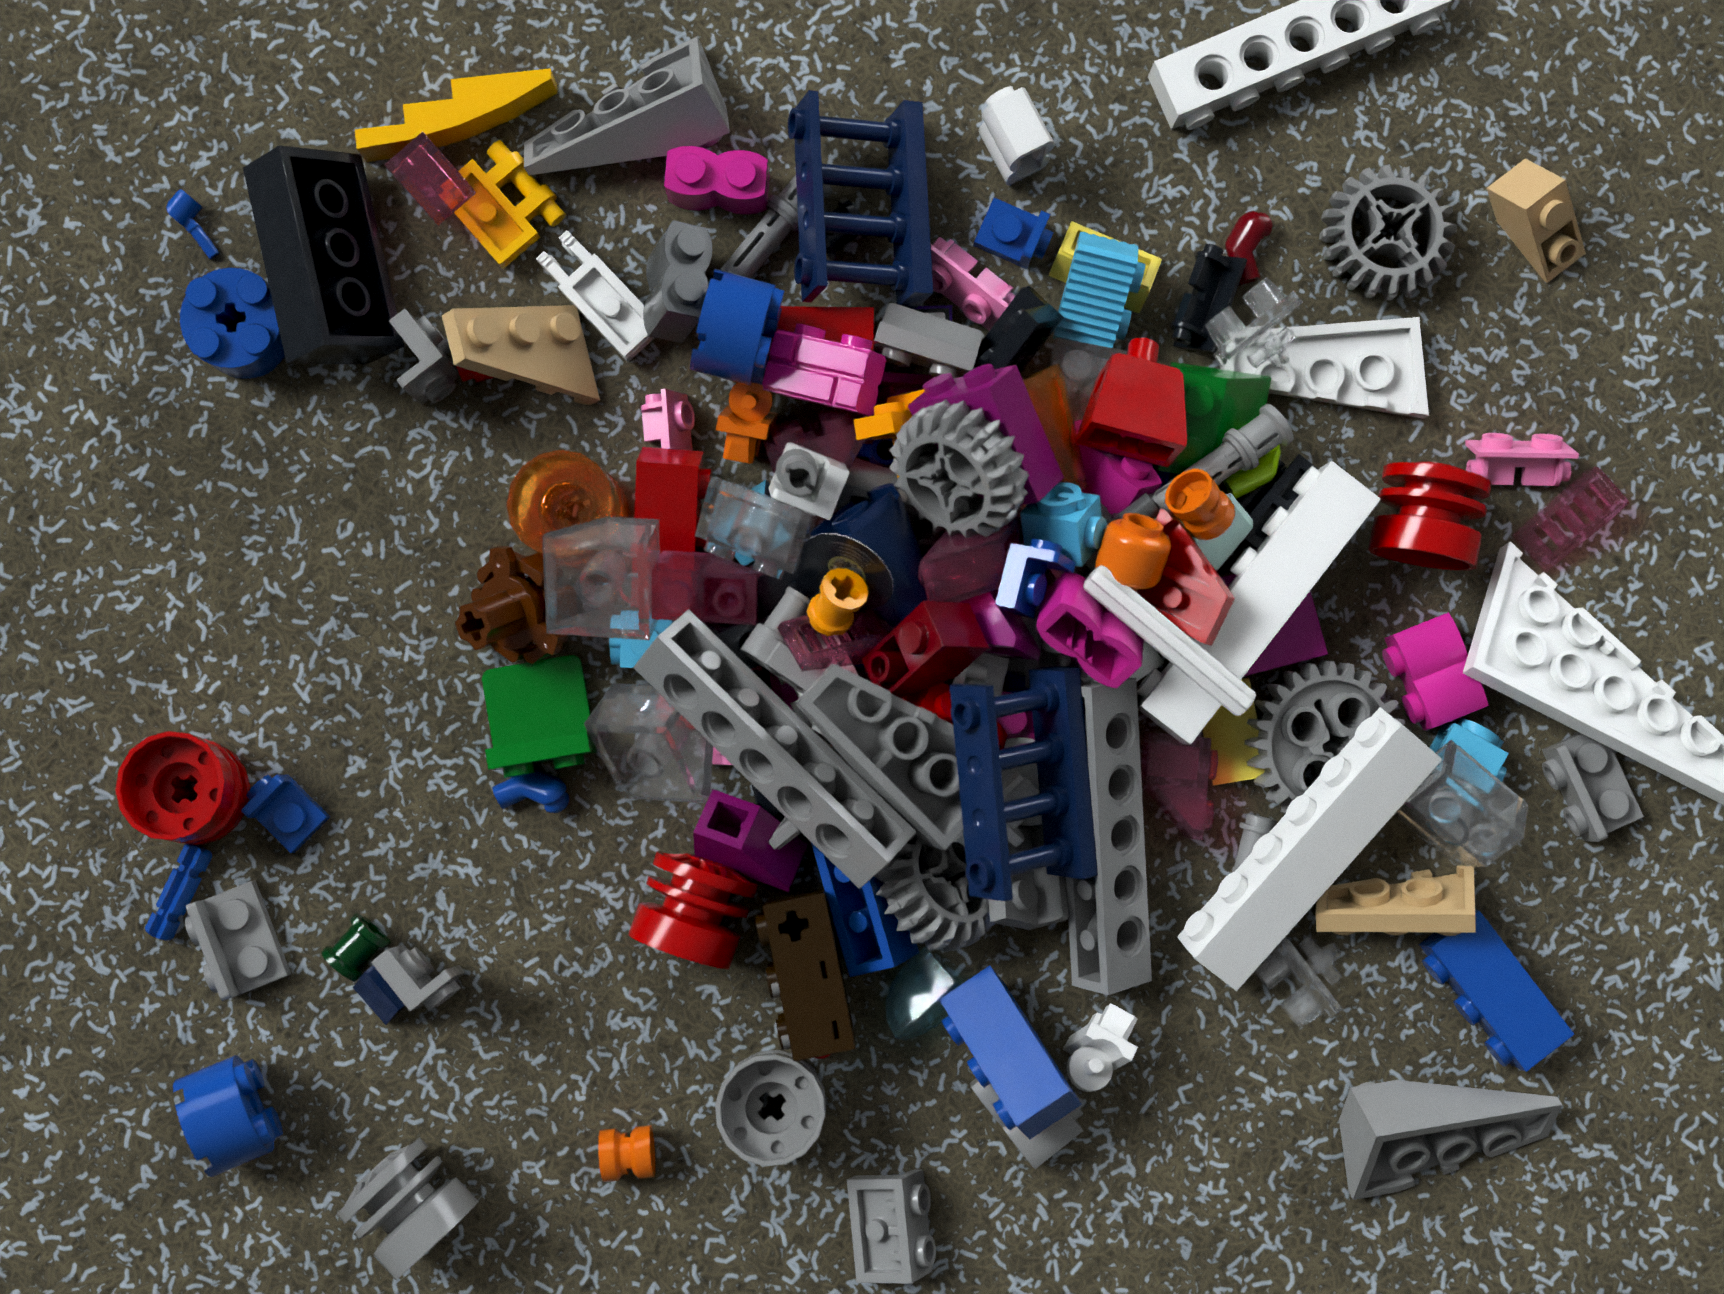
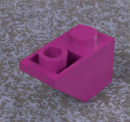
[693,789,808,892]

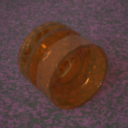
[507,450,631,569]

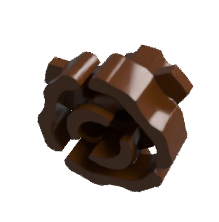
[455,546,576,664]

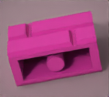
[762,324,886,416]

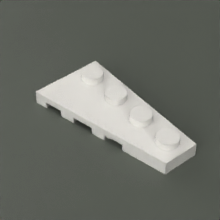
[1218,317,1429,419]

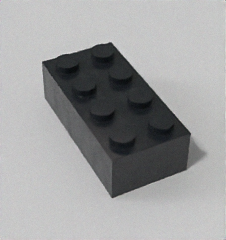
[243,145,405,365]

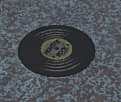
[801,533,893,609]

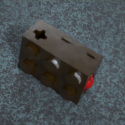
[755,889,856,1062]

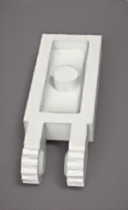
[536,230,654,362]

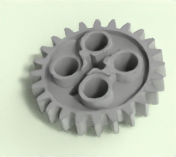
[1245,660,1405,814]

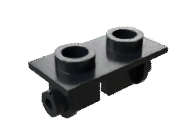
[1170,244,1247,353]

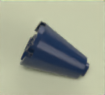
[806,483,939,629]

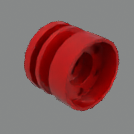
[1368,462,1492,571]
[115,731,251,845]
[628,851,758,970]

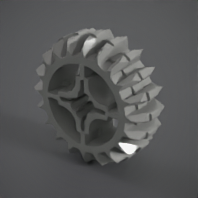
[1319,164,1457,301]
[889,400,1029,542]
[874,835,996,952]

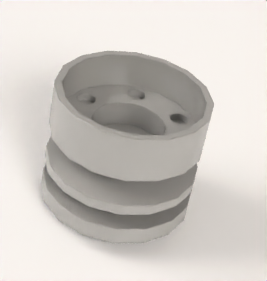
[715,1050,826,1167]
[336,1137,479,1280]

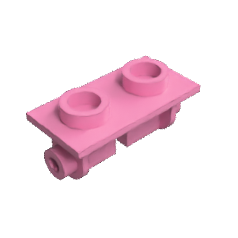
[931,237,1016,331]
[641,389,695,451]
[1465,433,1579,486]

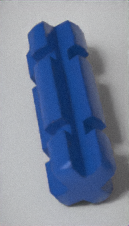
[145,844,212,941]

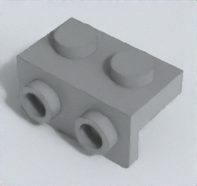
[873,303,983,378]
[389,308,460,405]

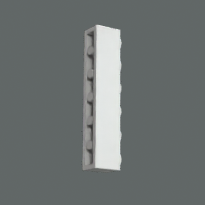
[1137,461,1381,745]
[1177,707,1443,991]

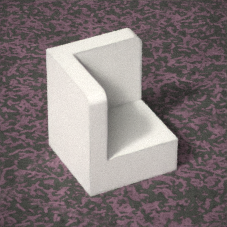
[768,442,850,520]

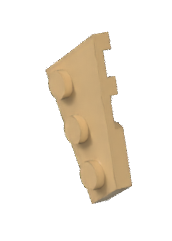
[442,305,600,405]
[1315,862,1476,936]

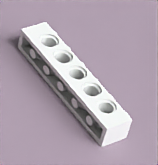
[1148,0,1452,130]

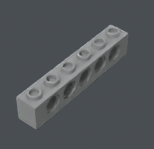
[633,609,917,889]
[1066,676,1152,995]

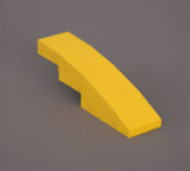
[355,68,558,162]

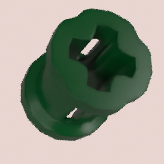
[321,913,391,982]

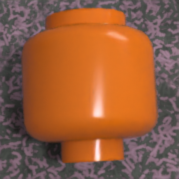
[1095,513,1171,592]

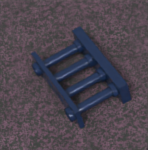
[788,90,933,309]
[949,667,1098,902]

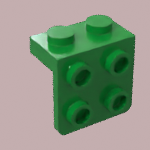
[482,655,597,778]

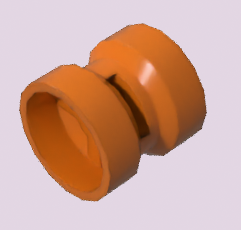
[1165,469,1235,540]
[598,1125,656,1182]

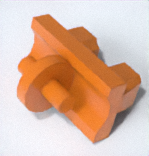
[716,382,778,464]

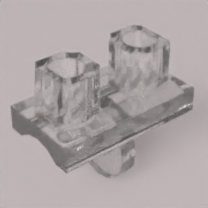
[1205,277,1303,368]
[1254,936,1343,1027]

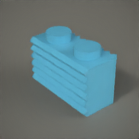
[1053,232,1145,353]

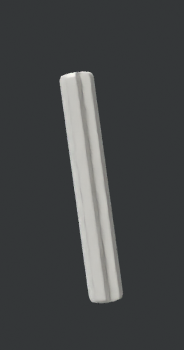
[1083,565,1256,716]

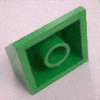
[1155,362,1271,474]

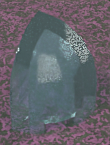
[885,947,963,1040]

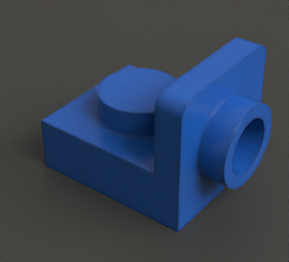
[973,198,1054,269]
[995,539,1076,619]
[241,774,330,853]

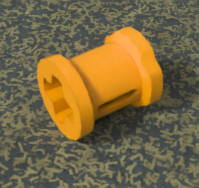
[806,568,868,636]

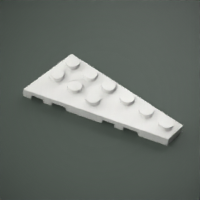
[1463,541,1724,805]

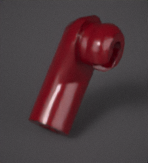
[1225,211,1273,286]

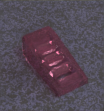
[1512,466,1629,572]
[777,609,888,671]

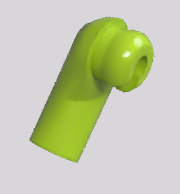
[1223,444,1281,499]

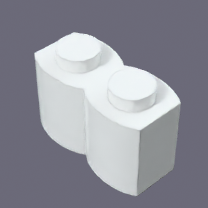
[979,86,1055,186]

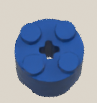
[180,268,285,379]
[690,269,784,386]
[173,1055,283,1177]

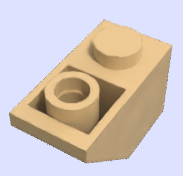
[1487,159,1586,283]

